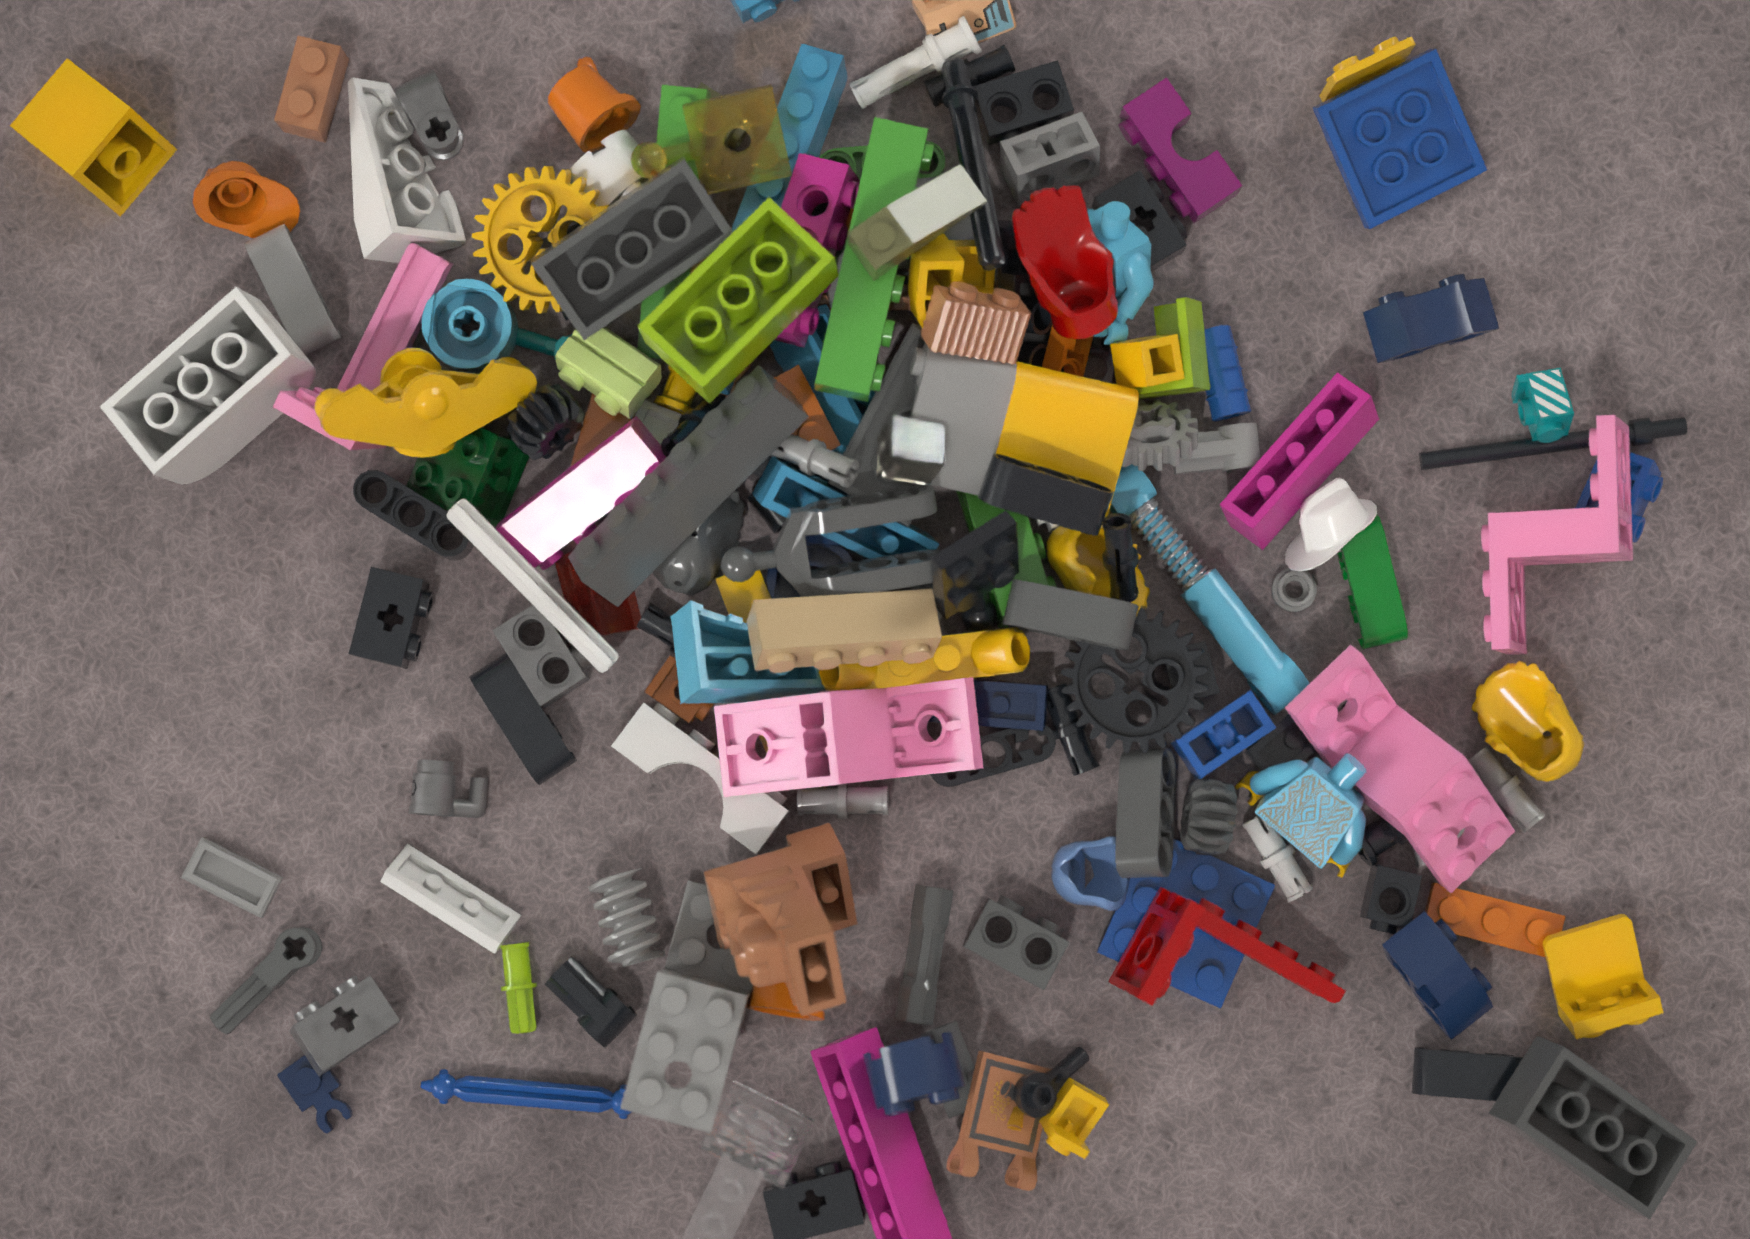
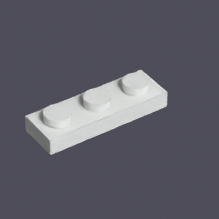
[380,844,521,954]

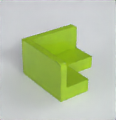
[1133,297,1210,400]

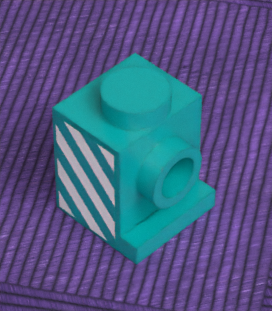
[1511,368,1574,443]

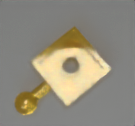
[630,84,792,195]

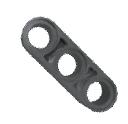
[1002,579,1138,651]
[1115,748,1176,878]

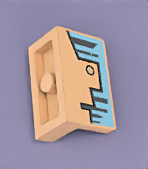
[911,0,1016,43]

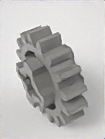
[1122,399,1198,471]

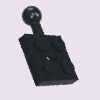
[931,510,1019,632]

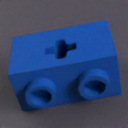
[1171,690,1276,780]

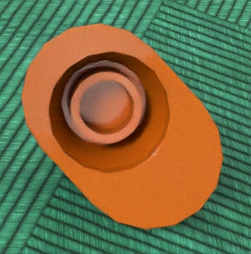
[192,161,300,238]

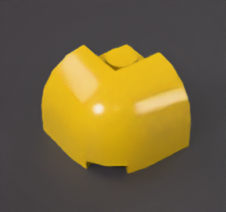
[908,234,995,328]

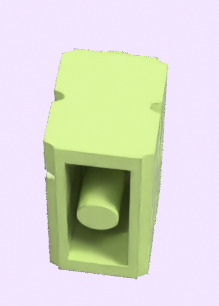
[555,327,662,419]

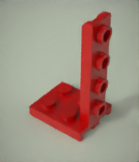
[1108,887,1346,1006]

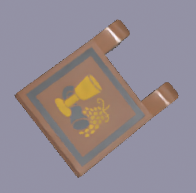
[946,1051,1051,1191]

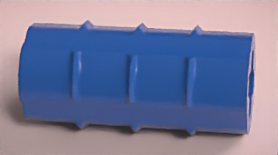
[1204,325,1251,421]

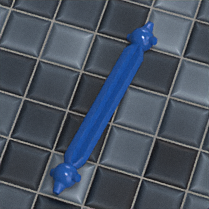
[421,1069,632,1119]

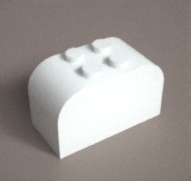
[100,287,316,484]

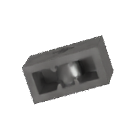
[289,976,400,1076]

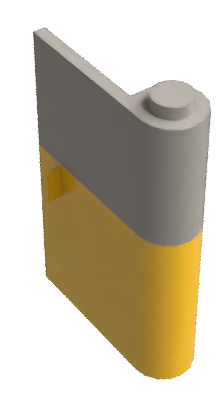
[896,343,1139,517]

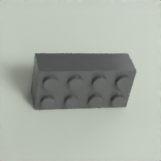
[531,157,733,340]
[1489,1036,1697,1219]

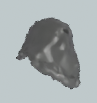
[653,489,746,596]

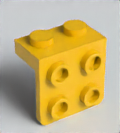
[1543,914,1664,1040]

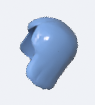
[1051,836,1129,911]

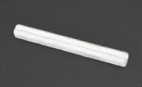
[446,498,619,673]

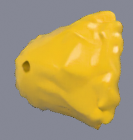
[1046,526,1150,616]
[1471,661,1585,782]

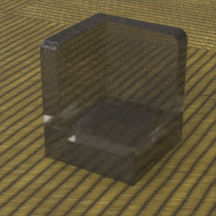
[877,415,945,485]

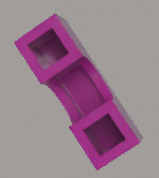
[1118,77,1242,224]

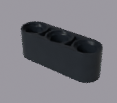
[978,453,1114,535]
[353,470,474,561]
[469,653,577,785]
[1412,1047,1523,1101]

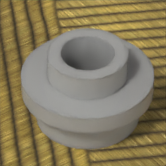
[1271,568,1317,612]

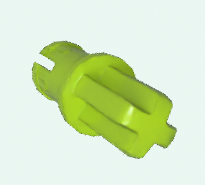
[500,942,537,1034]

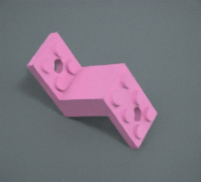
[1481,415,1633,655]
[1285,645,1515,893]
[714,678,983,797]

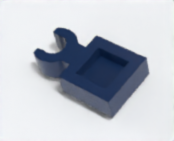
[277,1055,353,1134]

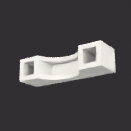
[611,702,789,854]

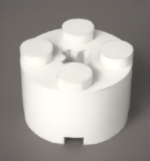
[570,130,655,207]

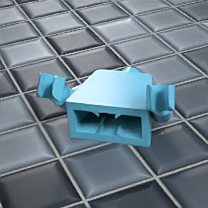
[1088,201,1154,345]

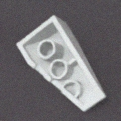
[348,78,466,263]

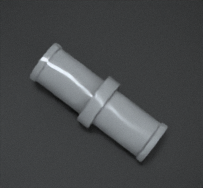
[770,434,859,487]
[1468,746,1545,833]
[797,783,889,819]

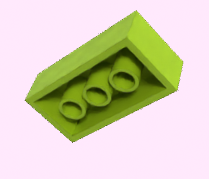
[638,197,839,404]

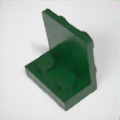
[406,427,529,528]

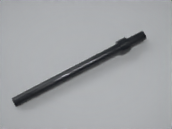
[1419,417,1687,470]

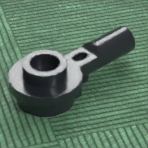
[1013,1047,1089,1118]

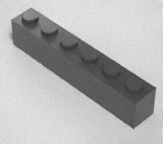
[568,365,809,607]

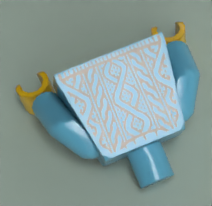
[1235,753,1367,878]

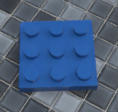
[1313,49,1487,229]
[1096,839,1275,1009]

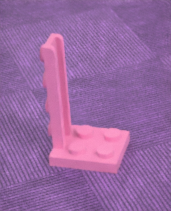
[272,243,453,450]

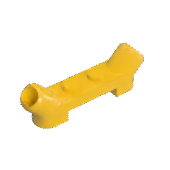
[819,627,1030,691]

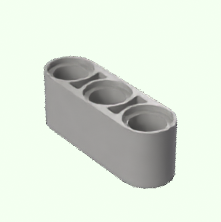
[244,224,342,355]

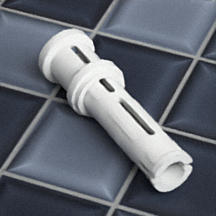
[849,16,982,109]

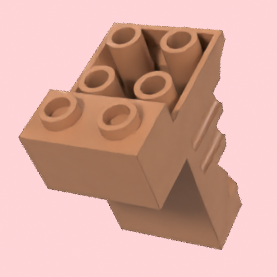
[704,823,857,1016]

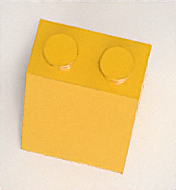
[10,58,177,217]

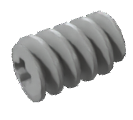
[588,868,666,967]

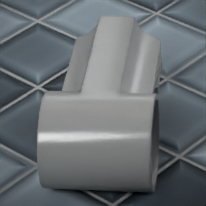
[1173,423,1261,475]

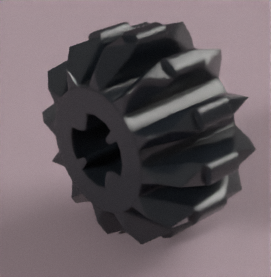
[506,384,585,460]

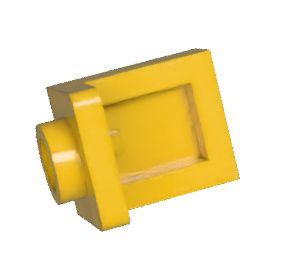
[1039,1077,1109,1159]

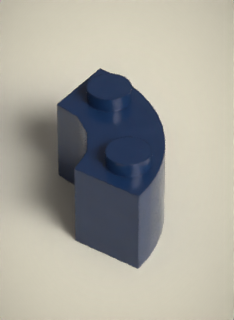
[1363,274,1500,363]
[1382,911,1493,1040]

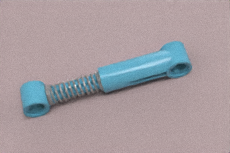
[1109,464,1309,715]

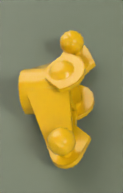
[314,348,537,458]

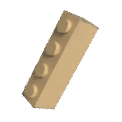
[747,589,942,673]

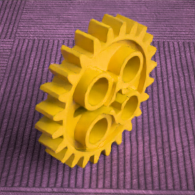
[472,166,610,314]

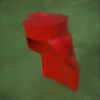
[1012,185,1118,339]

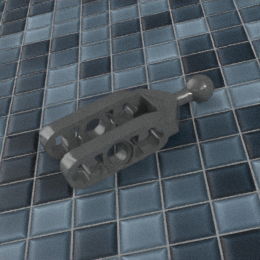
[721,484,940,597]

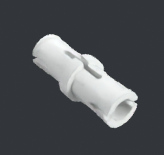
[1242,815,1313,903]

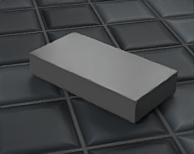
[181,837,284,918]

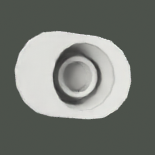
[1285,478,1377,572]

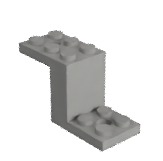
[620,880,753,1133]

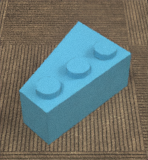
[671,600,825,704]

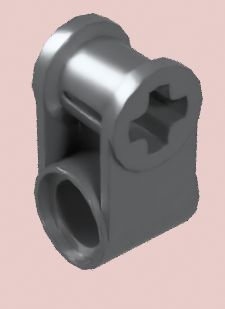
[394,70,464,160]

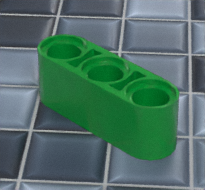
[1337,515,1408,650]

